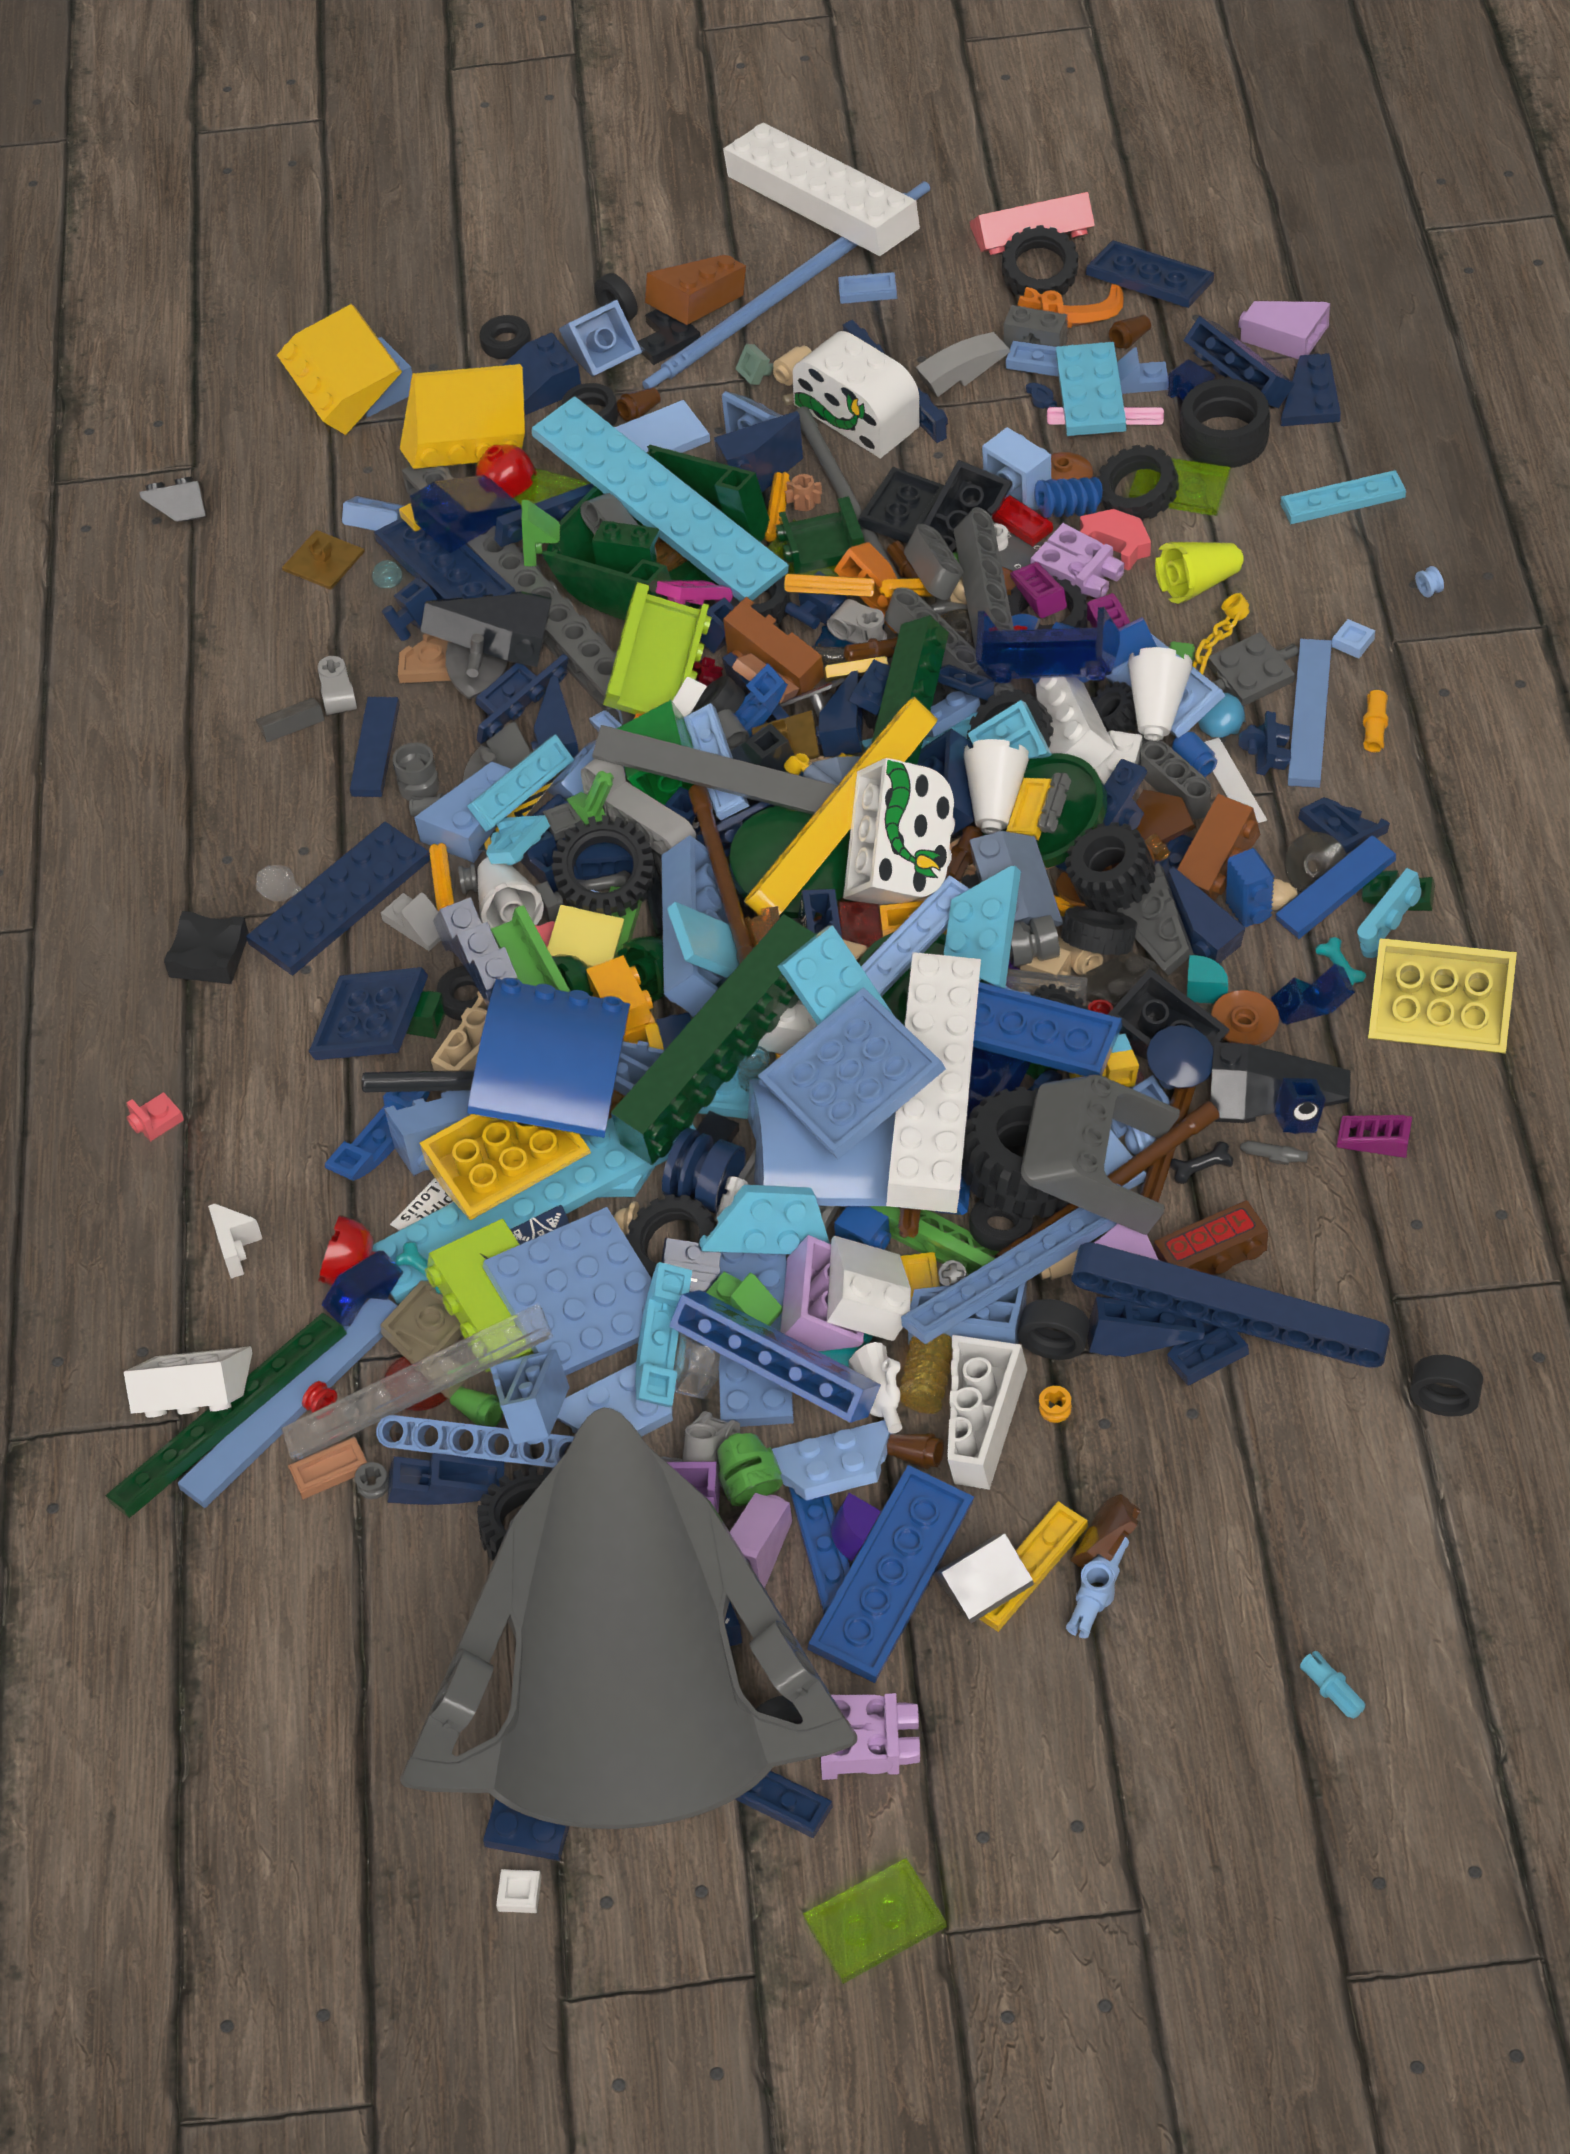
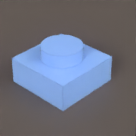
[1332,619,1375,659]

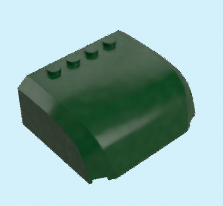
[542,445,770,620]

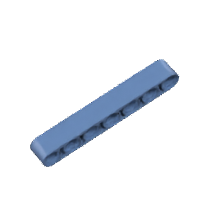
[376,1415,574,1468]

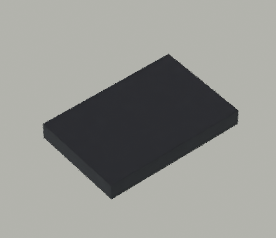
[858,467,944,543]

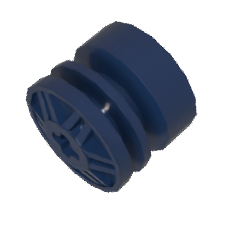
[662,1128,746,1214]

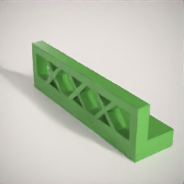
[491,905,570,992]
[871,1206,999,1276]

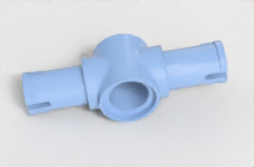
[1066,1537,1129,1638]

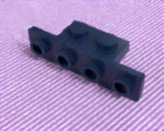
[475,654,569,744]
[1055,759,1147,874]

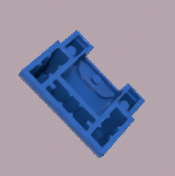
[467,978,630,1138]

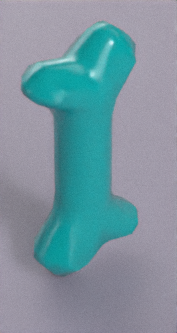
[1315,937,1366,990]
[395,1242,442,1294]

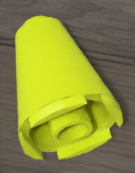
[1155,542,1244,604]

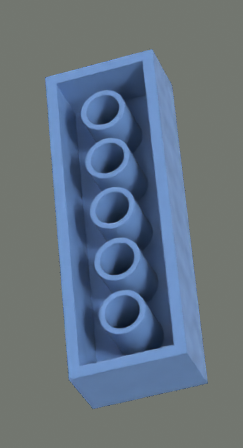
[662,835,736,1017]

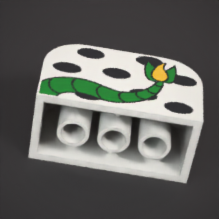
[793,331,920,459]
[843,758,955,906]

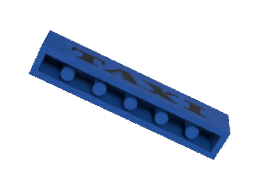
[669,1290,881,1423]

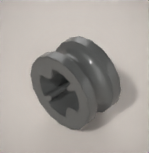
[458,864,478,894]
[355,1462,389,1499]

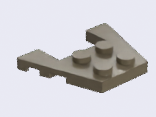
[381,1280,468,1398]

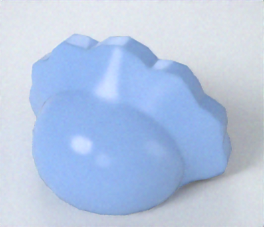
[1125,1125,1157,1155]

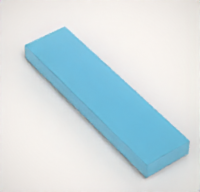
[1281,470,1406,525]
[467,734,574,831]

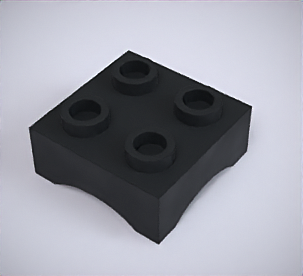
[164,911,249,984]

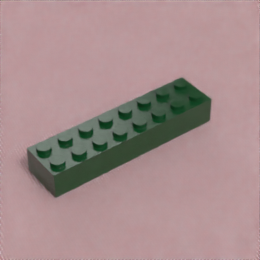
[611,914,816,1165]

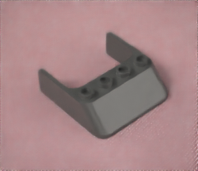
[1021,1075,1180,1235]

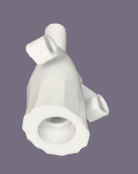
[849,1342,902,1433]

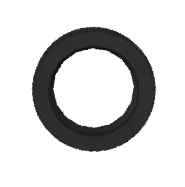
[1180,378,1270,469]

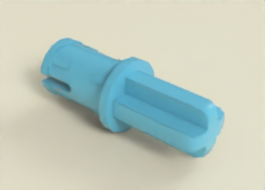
[1300,1651,1365,1719]

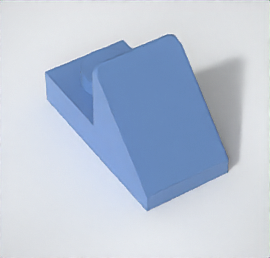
[1117,347,1169,394]

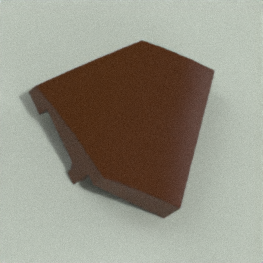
[1136,789,1196,850]
[1070,1494,1141,1568]

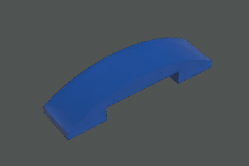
[735,664,788,737]
[324,1091,431,1181]

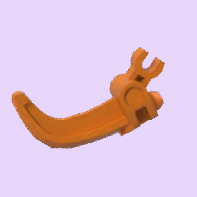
[1018,284,1124,328]

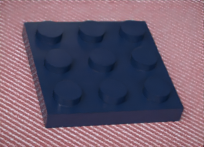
[309,967,428,1060]

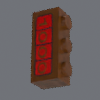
[1154,1200,1268,1275]

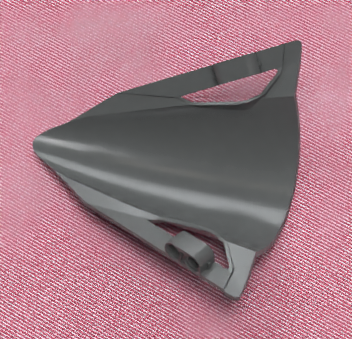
[400,1407,857,1829]

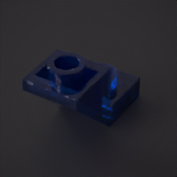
[1271,964,1355,1025]
[321,1250,403,1326]

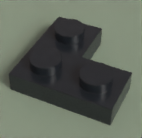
[637,309,701,365]

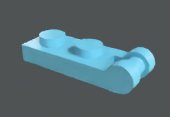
[1357,868,1421,958]

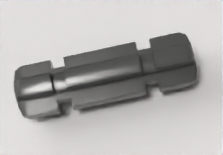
[1037,773,1071,833]

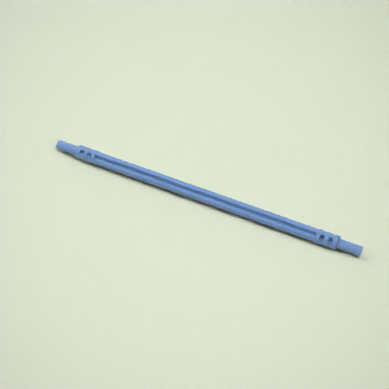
[642,181,930,389]

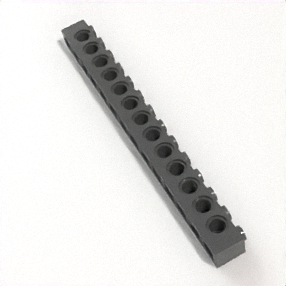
[402,466,635,725]

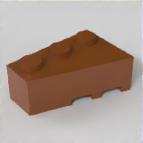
[645,255,746,325]
[723,597,824,697]
[1177,794,1261,901]

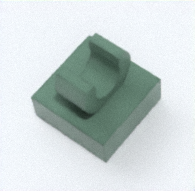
[735,344,773,385]

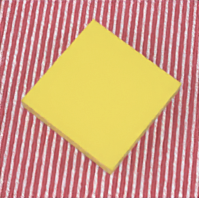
[547,905,624,968]

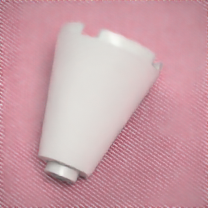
[1128,647,1192,741]
[964,739,1029,834]
[477,857,544,929]

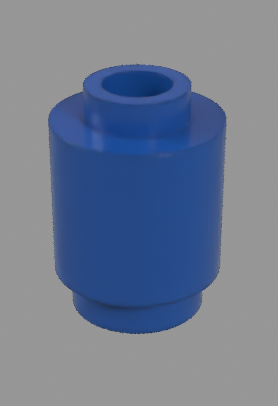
[1172,732,1217,777]

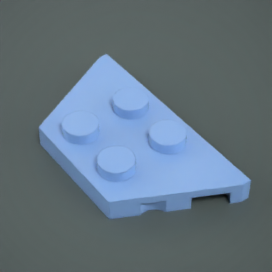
[555,1362,673,1437]
[772,1420,894,1500]

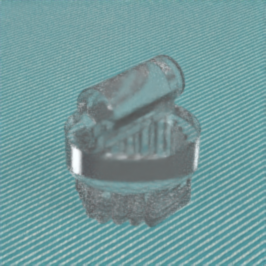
[256,865,302,901]

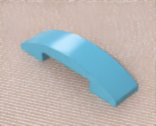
[635,1262,692,1407]

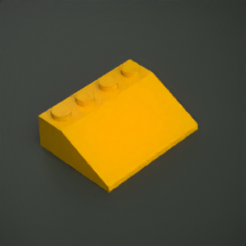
[277,304,402,435]
[400,364,525,469]
[420,1114,591,1220]

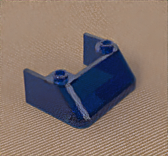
[976,607,1120,683]

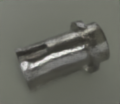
[812,643,846,665]

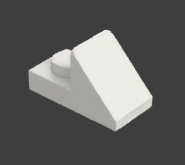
[208,1204,262,1278]

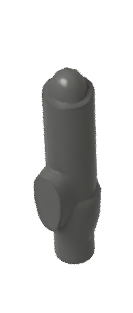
[1240,1140,1309,1165]

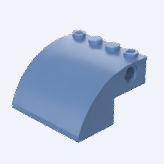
[747,1078,896,1206]

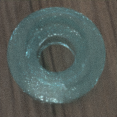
[372,560,403,588]

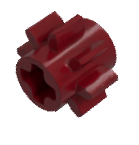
[692,657,723,686]

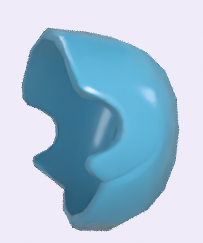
[1198,693,1246,738]

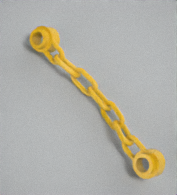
[1192,593,1250,674]

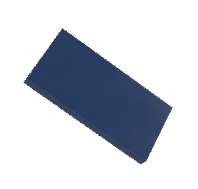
[1086,240,1214,308]

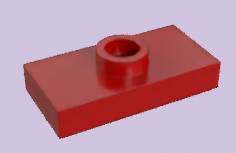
[992,495,1053,547]

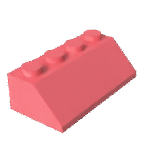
[969,192,1095,255]

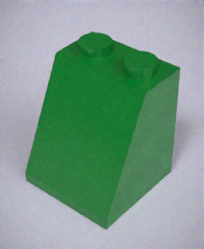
[616,700,708,805]

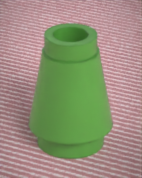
[450,1386,503,1427]

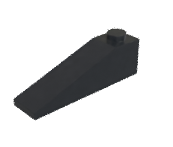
[924,460,1012,553]
[420,591,552,667]
[1210,1042,1351,1123]

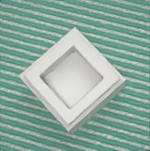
[496,1869,541,1913]

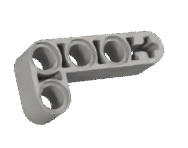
[581,759,696,855]

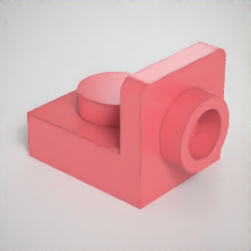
[126,1092,184,1142]

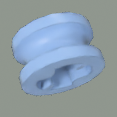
[1415,566,1444,598]

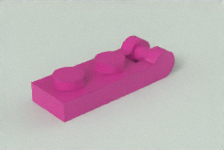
[656,581,733,605]

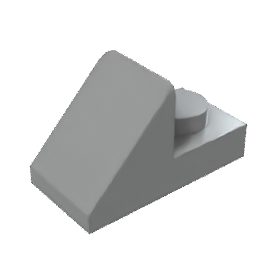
[381,892,441,951]

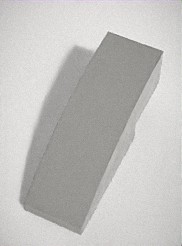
[916,332,1011,397]

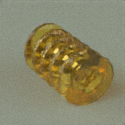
[900,1333,953,1414]

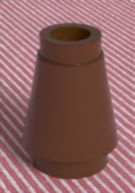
[1109,315,1151,349]
[617,387,661,421]
[887,1433,944,1470]

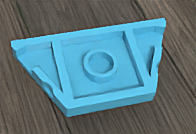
[944,866,1021,988]
[699,1185,830,1254]

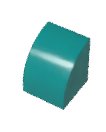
[1187,955,1228,1003]

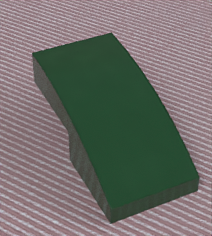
[1362,870,1435,911]

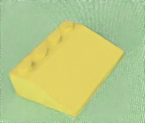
[1368,938,1517,1054]

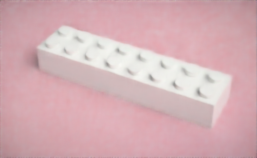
[723,122,920,256]
[886,952,981,1213]

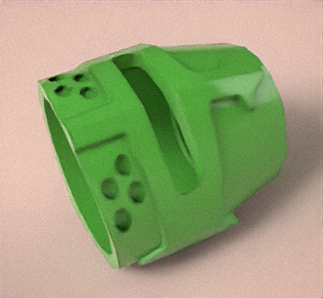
[717,1433,783,1506]

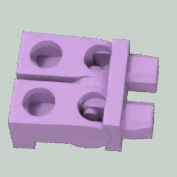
[1030,523,1124,598]
[821,1693,920,1780]

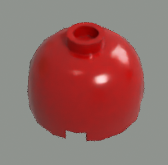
[476,444,537,502]
[318,1215,379,1287]

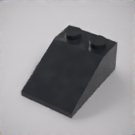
[1108,969,1230,1060]

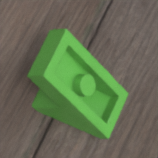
[522,500,560,566]
[706,1271,782,1326]

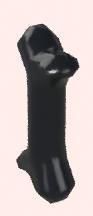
[1170,1141,1234,1184]

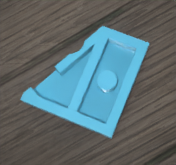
[967,700,1052,759]

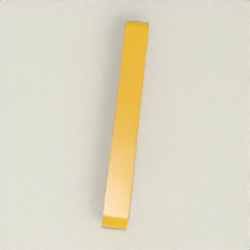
[744,697,938,924]

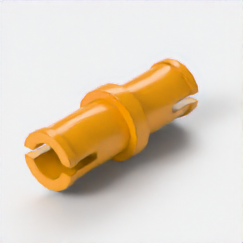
[1363,690,1388,752]

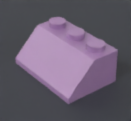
[780,1235,864,1351]

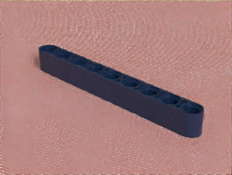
[1071,1242,1390,1368]

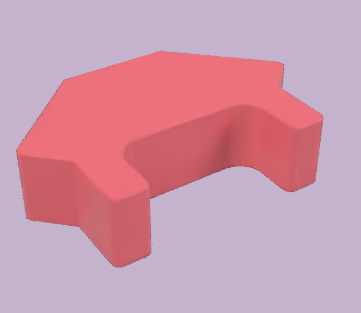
[1080,509,1151,570]

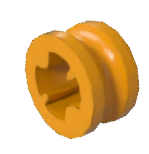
[1039,1386,1072,1423]

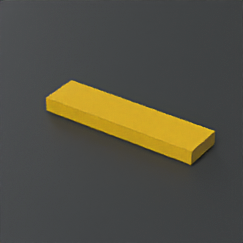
[979,1501,1088,1632]

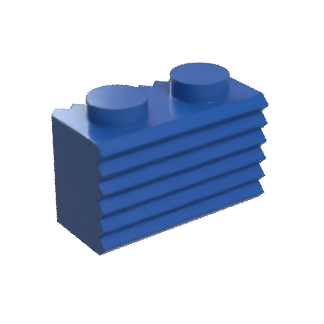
[1226,848,1275,927]

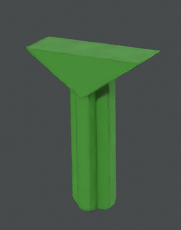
[566,771,614,825]

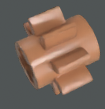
[785,474,822,511]

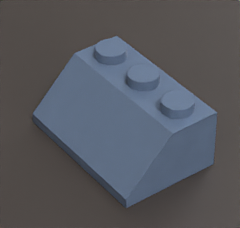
[970,831,1063,927]

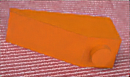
[834,542,898,633]

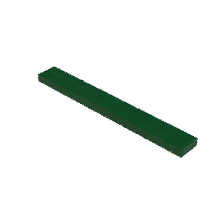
[106,1313,347,1519]

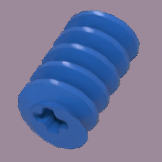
[1034,477,1103,518]

